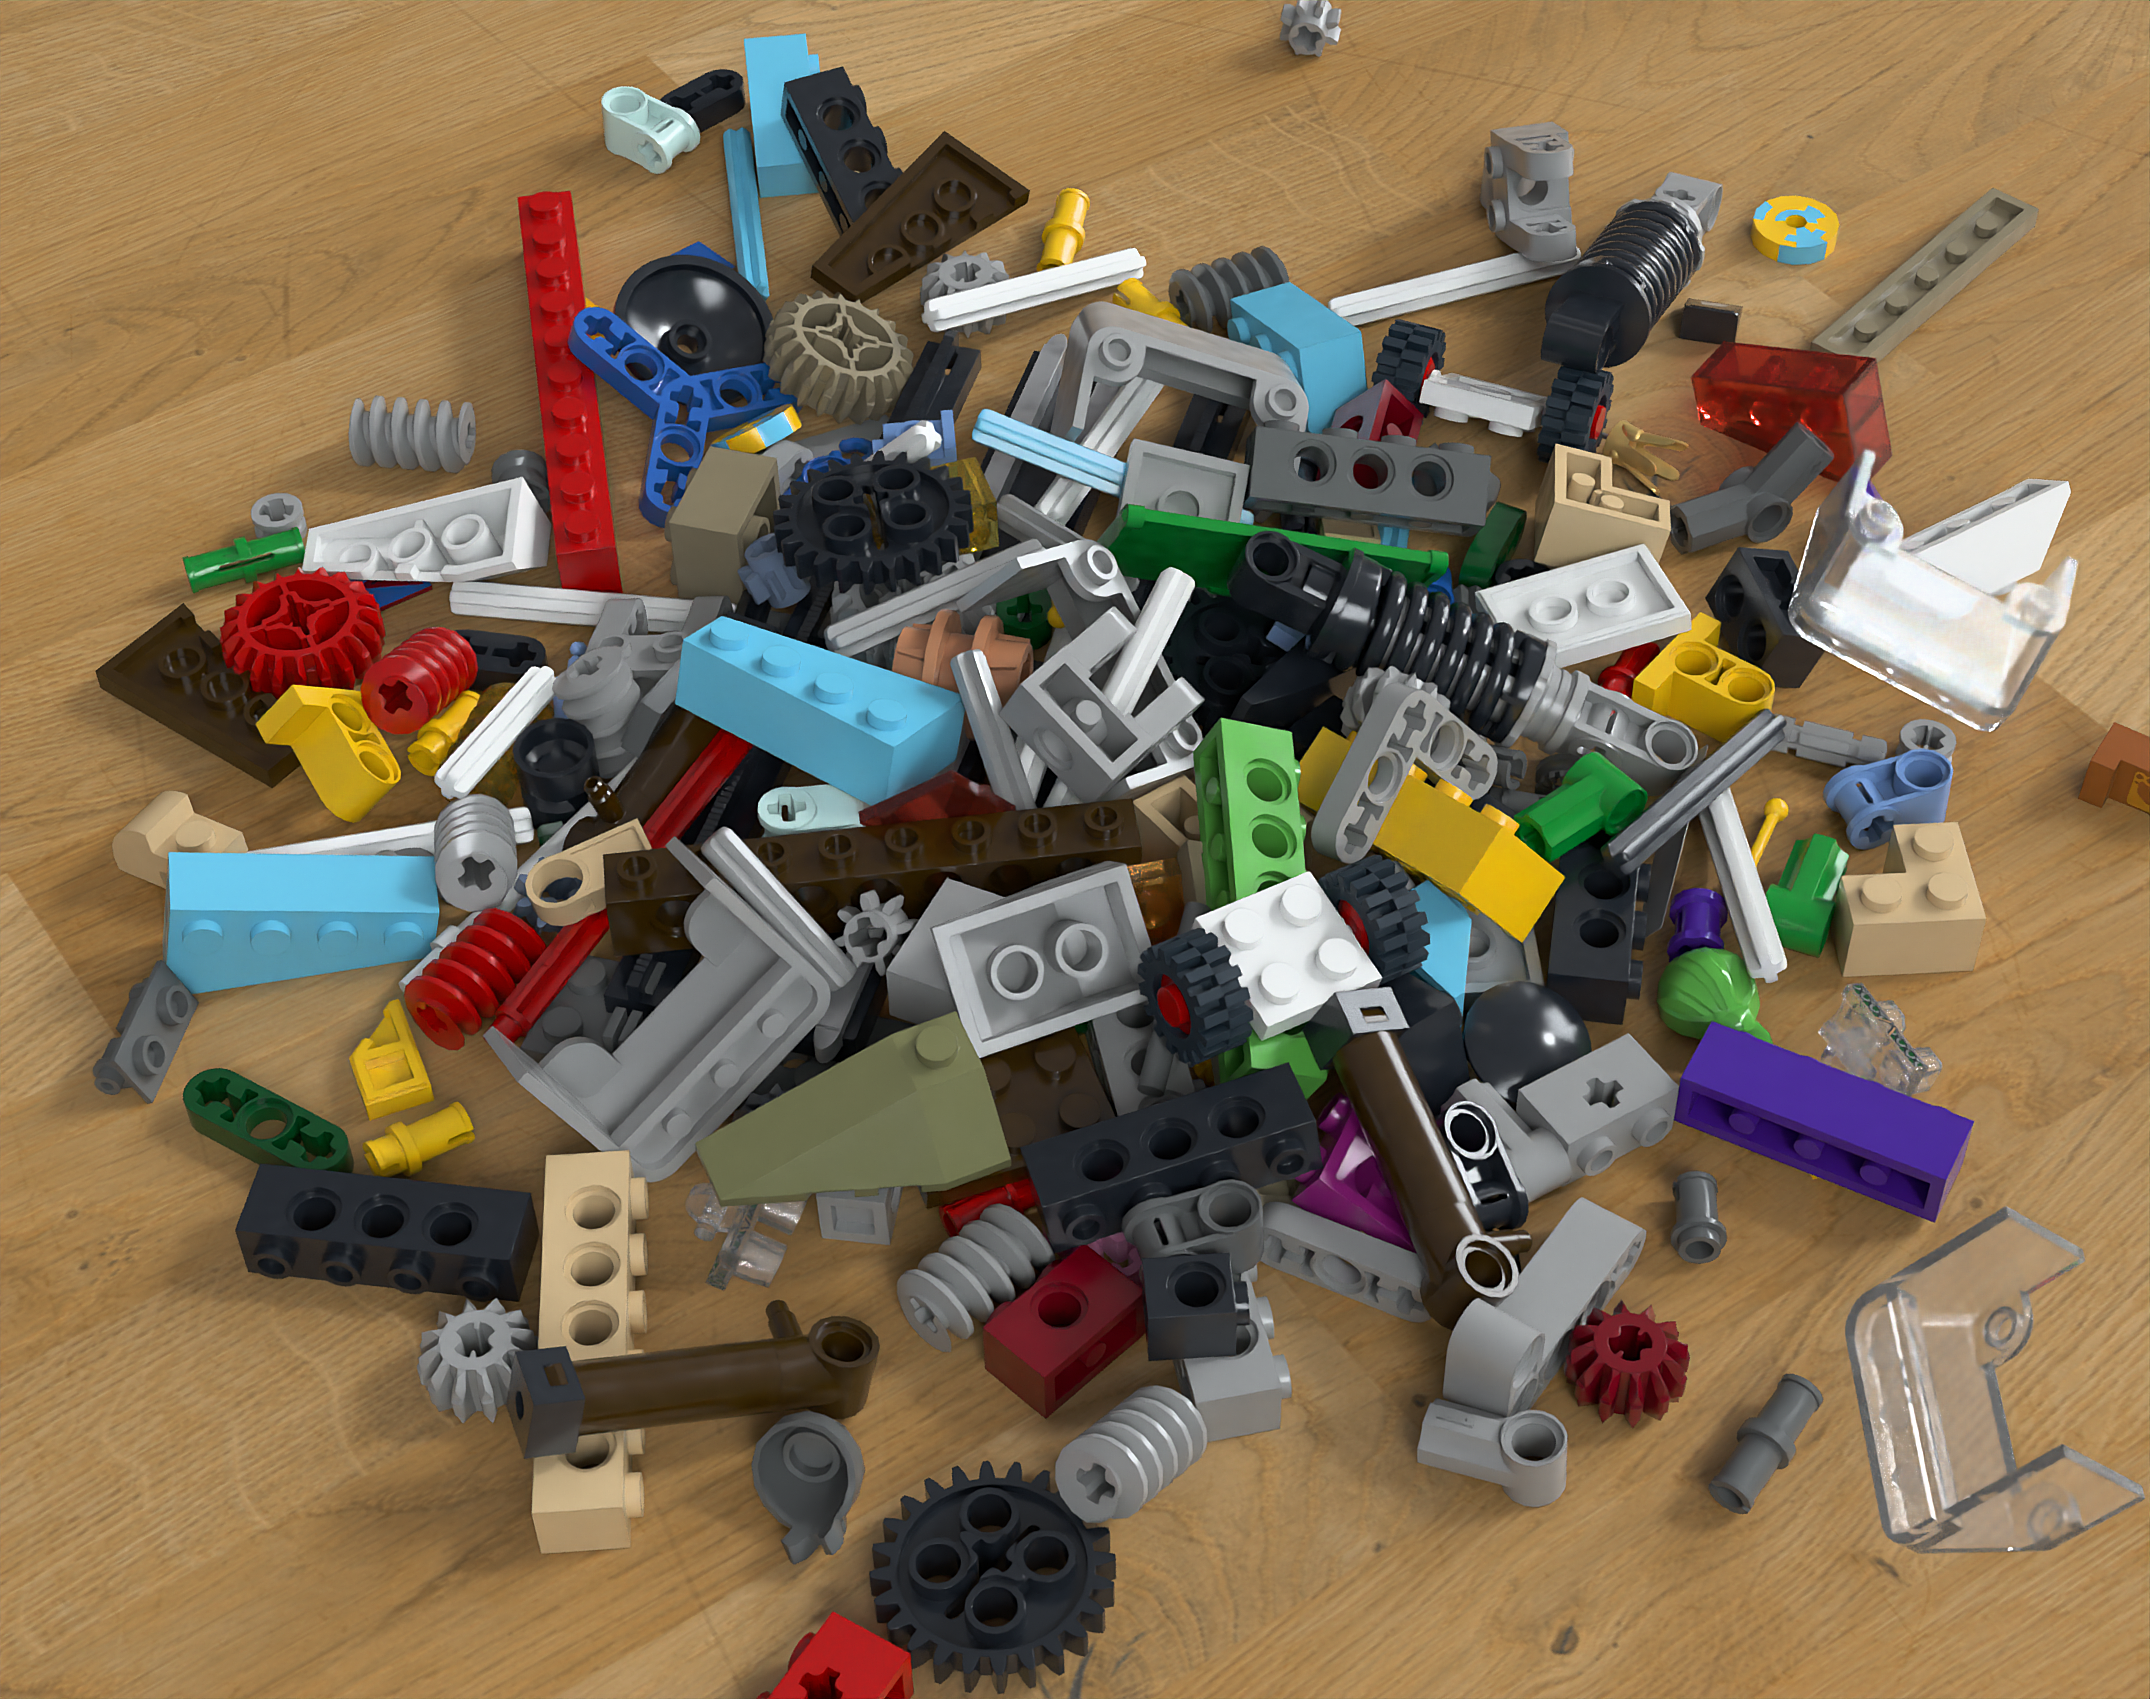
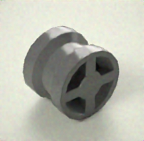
[491,449,551,514]

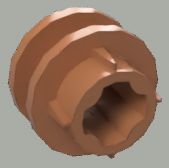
[892,609,1033,741]

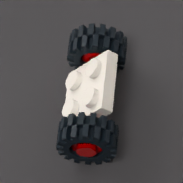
[1371,319,1614,464]
[1137,855,1430,1065]

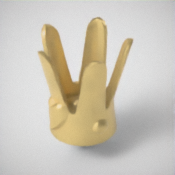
[1601,420,1689,496]

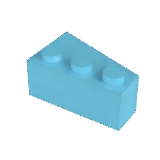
[744,33,820,198]
[1227,282,1368,434]

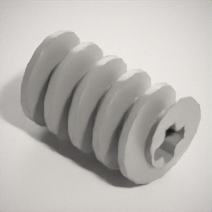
[349,395,476,473]
[552,646,642,779]
[434,794,518,912]
[897,1204,1056,1352]
[1055,1385,1207,1523]

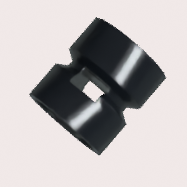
[513,718,600,830]

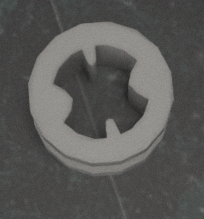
[250,493,308,539]
[1895,719,1956,763]

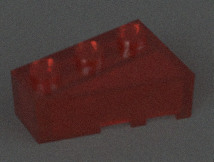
[1691,341,1892,488]

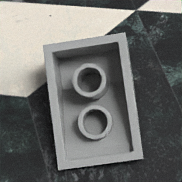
[930,861,1151,1058]

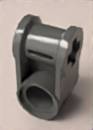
[1121,1179,1264,1282]

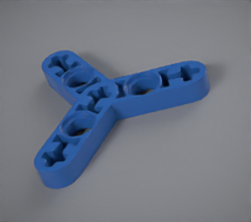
[568,307,803,528]

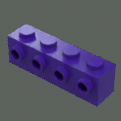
[1674,1021,1974,1223]

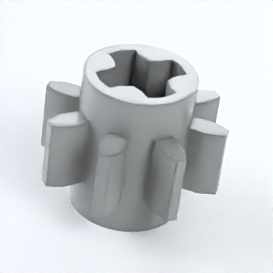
[1279,0,1342,57]
[834,890,919,976]

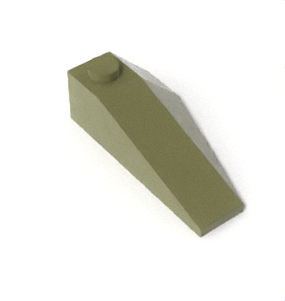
[695,1011,1011,1207]

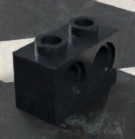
[1705,547,1834,688]

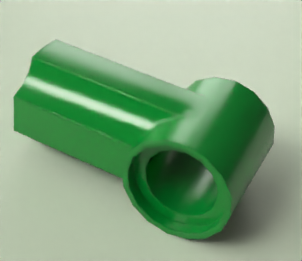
[1514,752,1648,863]
[1766,833,1849,958]

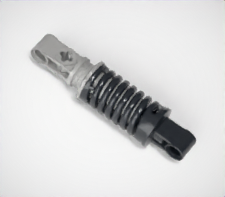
[1541,172,1723,375]
[1227,531,1698,796]

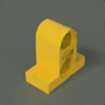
[1631,612,1775,743]
[255,685,401,823]

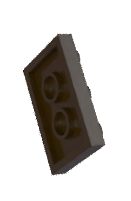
[917,1026,1115,1209]

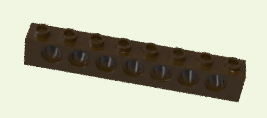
[603,798,1142,957]

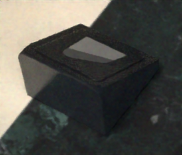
[1679,298,1743,346]

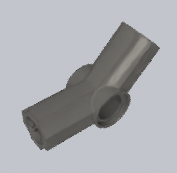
[1670,422,1834,554]

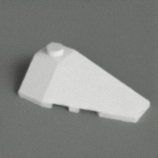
[302,477,551,582]

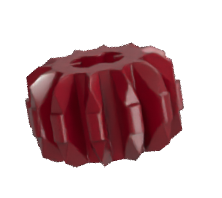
[1564,1299,1690,1429]

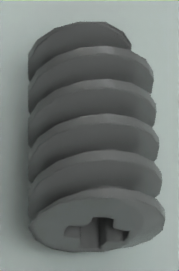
[1168,246,1289,333]

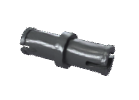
[1708,1374,1823,1514]

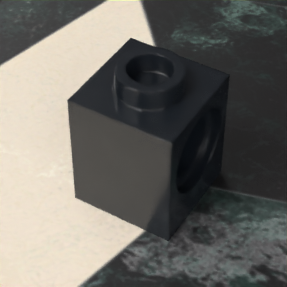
[1142,1252,1250,1361]

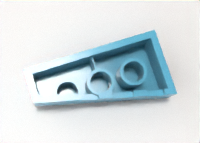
[675,616,965,812]
[162,852,439,994]

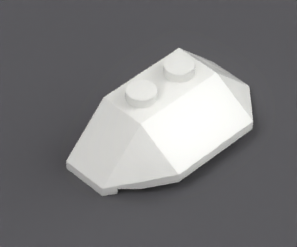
[1846,479,2071,619]

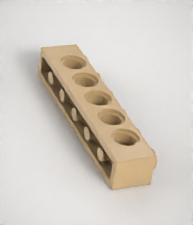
[531,1150,649,1554]

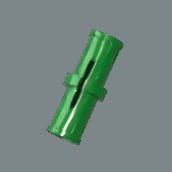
[182,527,305,593]

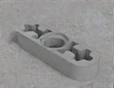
[1260,1202,1432,1322]

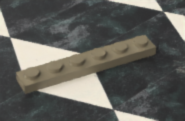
[1809,188,2039,382]

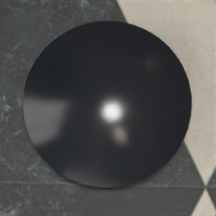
[1461,981,1592,1111]

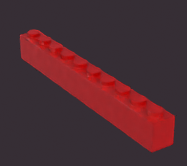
[517,190,623,593]

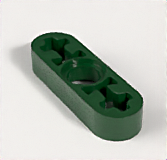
[183,1068,354,1173]

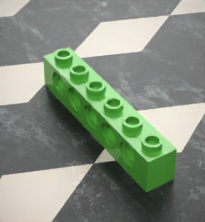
[1193,718,1329,1100]

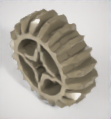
[763,290,914,425]

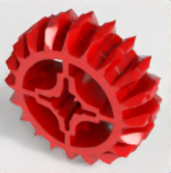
[220,567,386,700]

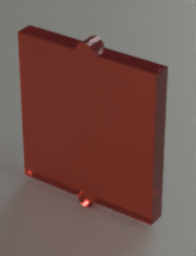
[858,770,1016,826]

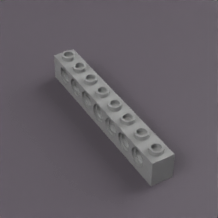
[1085,1001,1292,1442]

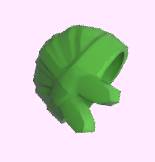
[1656,947,1773,1044]

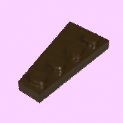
[810,131,1030,304]
[95,603,301,788]

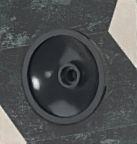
[613,255,773,406]

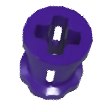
[1667,888,1728,963]

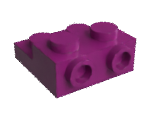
[1291,1092,1417,1254]

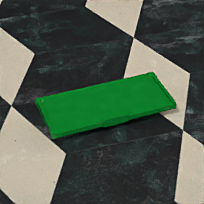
[1096,503,1449,597]

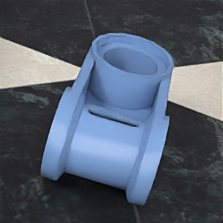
[1823,749,1953,850]

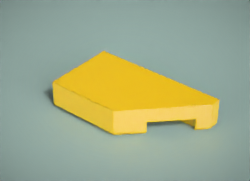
[349,999,434,1121]

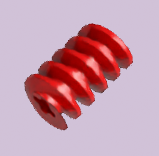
[360,627,478,734]
[404,908,547,1051]

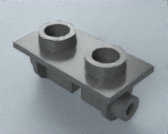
[93,960,199,1104]

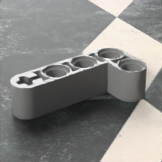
[1443,1197,1646,1418]

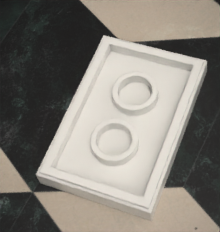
[1475,544,1692,668]

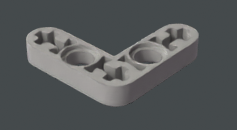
[1311,682,1498,864]

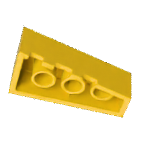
[1297,727,1565,943]

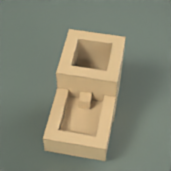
[112,791,248,889]

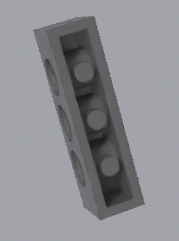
[1243,420,1491,537]

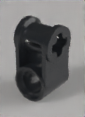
[1434,1101,1529,1231]

